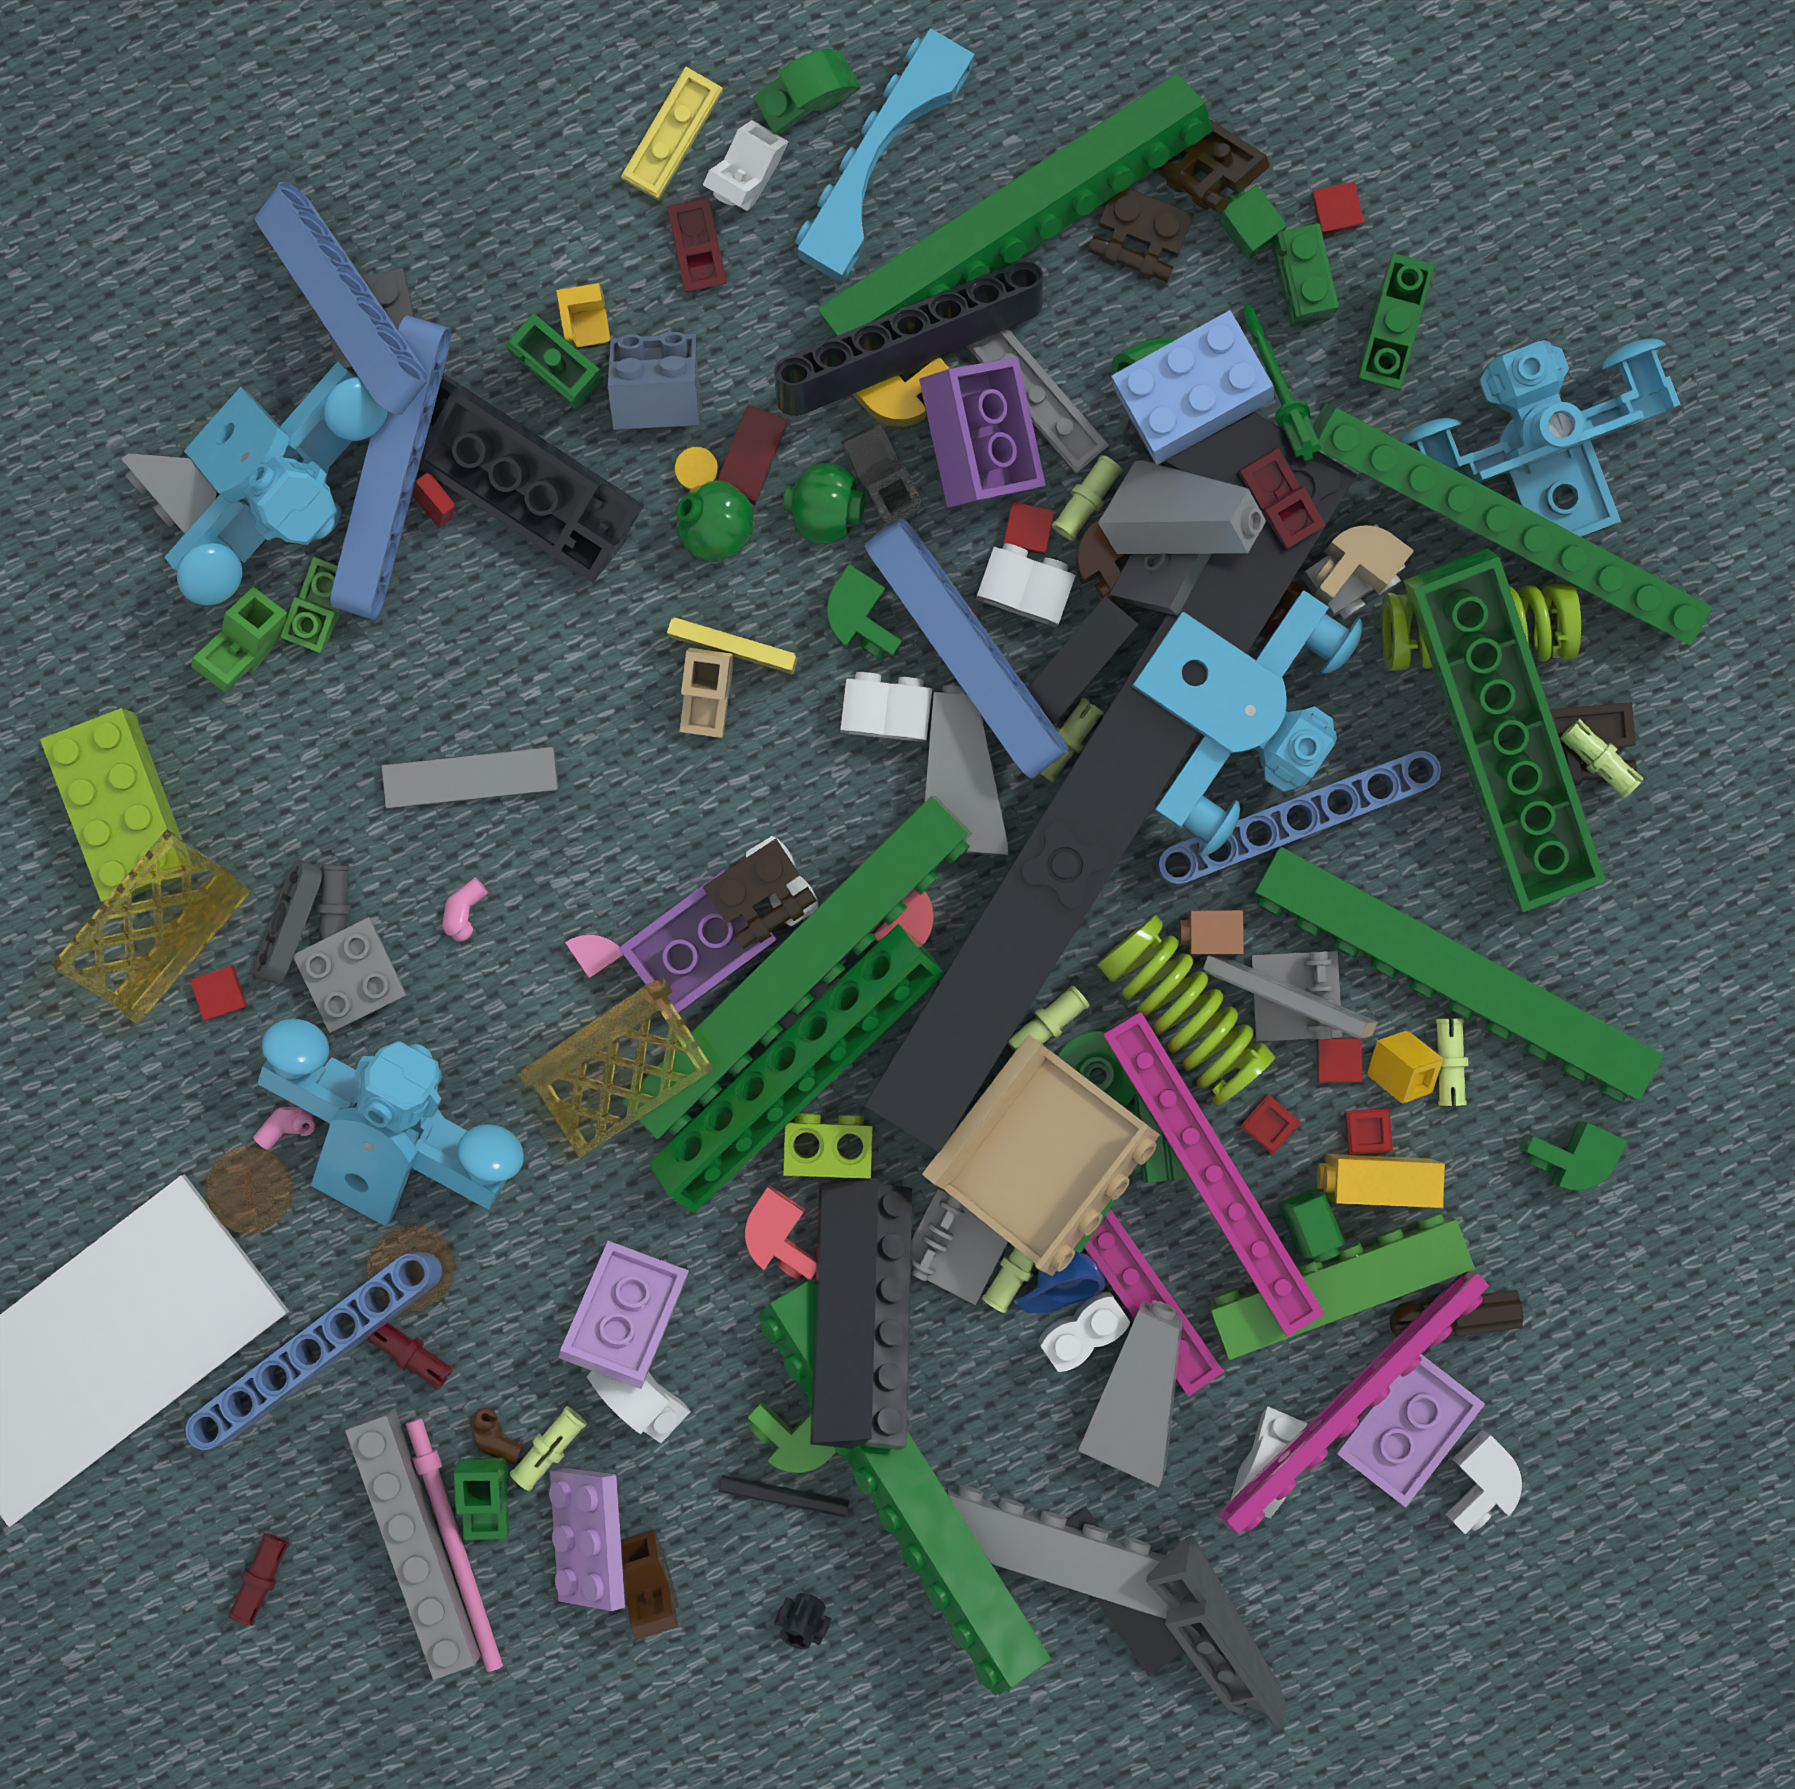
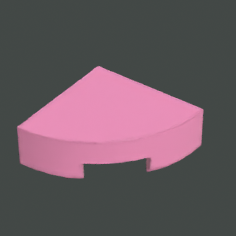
[565,935,624,978]

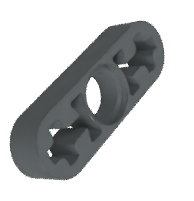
[254,860,322,984]

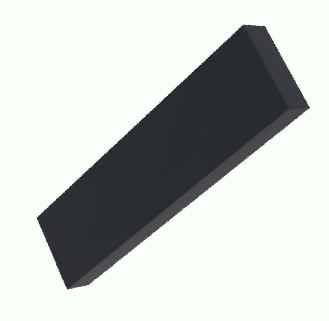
[1065,1506,1184,1677]

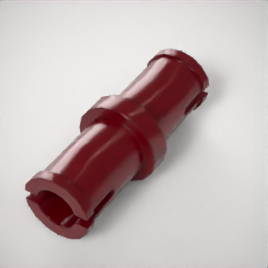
[367,1323,454,1390]
[228,1533,290,1626]

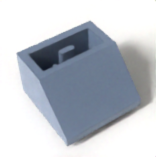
[608,332,700,430]

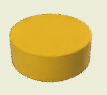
[675,447,719,490]

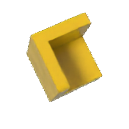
[556,283,611,349]
[1367,1031,1444,1104]

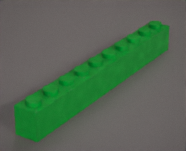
[818,73,1213,338]
[1313,403,1713,646]
[622,796,972,1140]
[1251,846,1664,1104]
[757,1279,1051,1696]

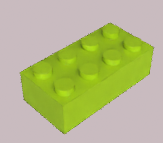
[40,708,195,903]

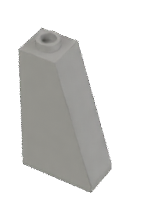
[1098,460,1266,554]
[924,685,1008,857]
[1078,1300,1183,1488]

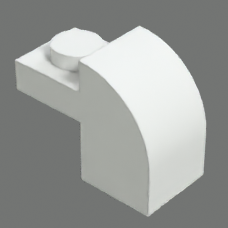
[703,120,789,211]
[587,1371,691,1443]
[1230,1406,1307,1518]
[1445,1429,1522,1534]

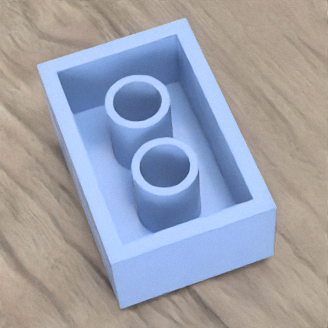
[1111,310,1274,465]

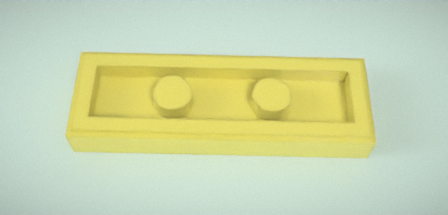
[621,67,723,201]
[667,617,797,674]

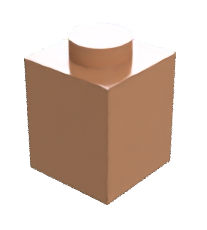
[1179,910,1244,955]

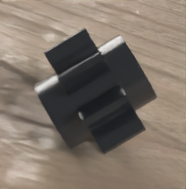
[774,1593,832,1649]

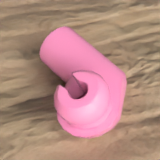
[442,877,489,942]
[253,1107,317,1151]

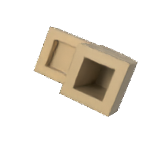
[1312,525,1414,605]
[679,647,733,738]

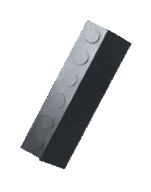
[419,373,644,582]
[810,1178,912,1450]

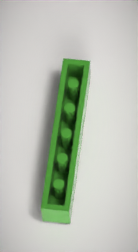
[1207,1212,1475,1360]

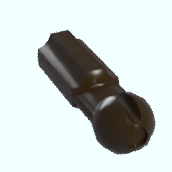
[1390,1290,1524,1337]

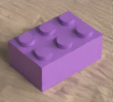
[919,357,1046,508]
[619,870,779,1018]

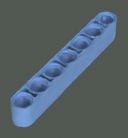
[255,182,428,415]
[330,315,451,620]
[865,516,1068,779]
[1155,751,1441,885]
[186,1252,442,1450]

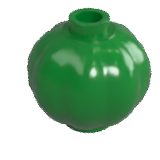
[783,463,865,544]
[676,480,754,563]

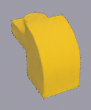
[853,358,949,427]

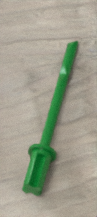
[1244,304,1321,461]

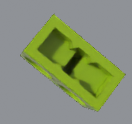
[783,1113,873,1178]

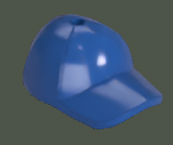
[1013,1251,1105,1313]

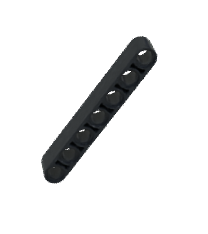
[774,261,1043,416]

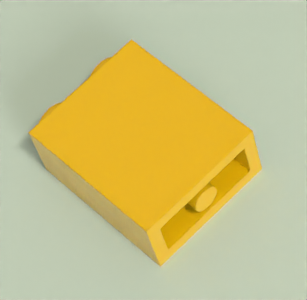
[1317,1154,1445,1208]

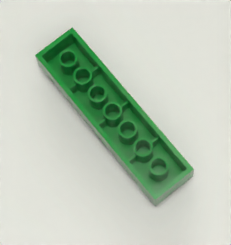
[1403,548,1606,912]

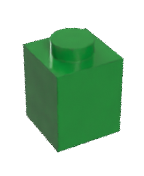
[1218,184,1287,261]

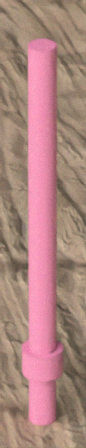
[405,1418,503,1672]

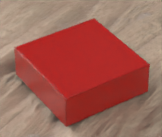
[1311,181,1364,235]
[413,473,455,529]
[1003,502,1054,555]
[190,966,248,1021]
[1316,1038,1362,1082]
[1239,1094,1301,1155]
[1345,1108,1393,1155]

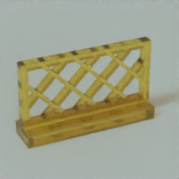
[52,829,251,1024]
[517,977,714,1158]

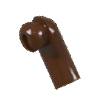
[1261,582,1307,639]
[470,1407,523,1465]

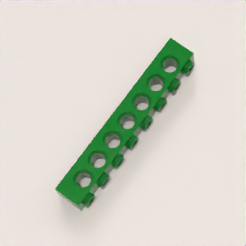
[649,923,945,1213]

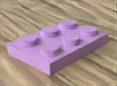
[559,1241,689,1389]
[1335,1354,1485,1507]
[549,1468,625,1611]

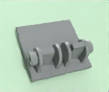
[293,917,407,1033]
[1251,951,1342,1042]
[910,1188,1008,1305]

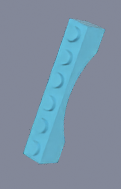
[795,28,975,285]

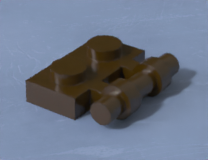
[1158,120,1270,214]
[1088,188,1194,283]
[1550,702,1637,786]
[703,839,817,949]

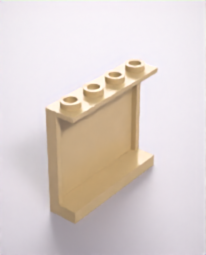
[922,1034,1160,1276]

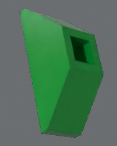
[1358,253,1435,391]

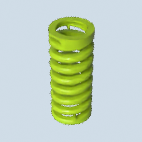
[1381,582,1581,671]
[1096,915,1276,1107]

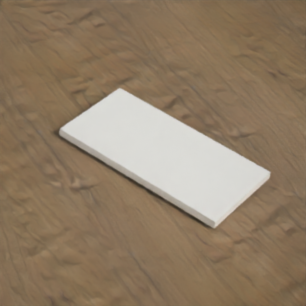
[0,1174,290,1527]

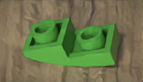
[280,557,342,653]

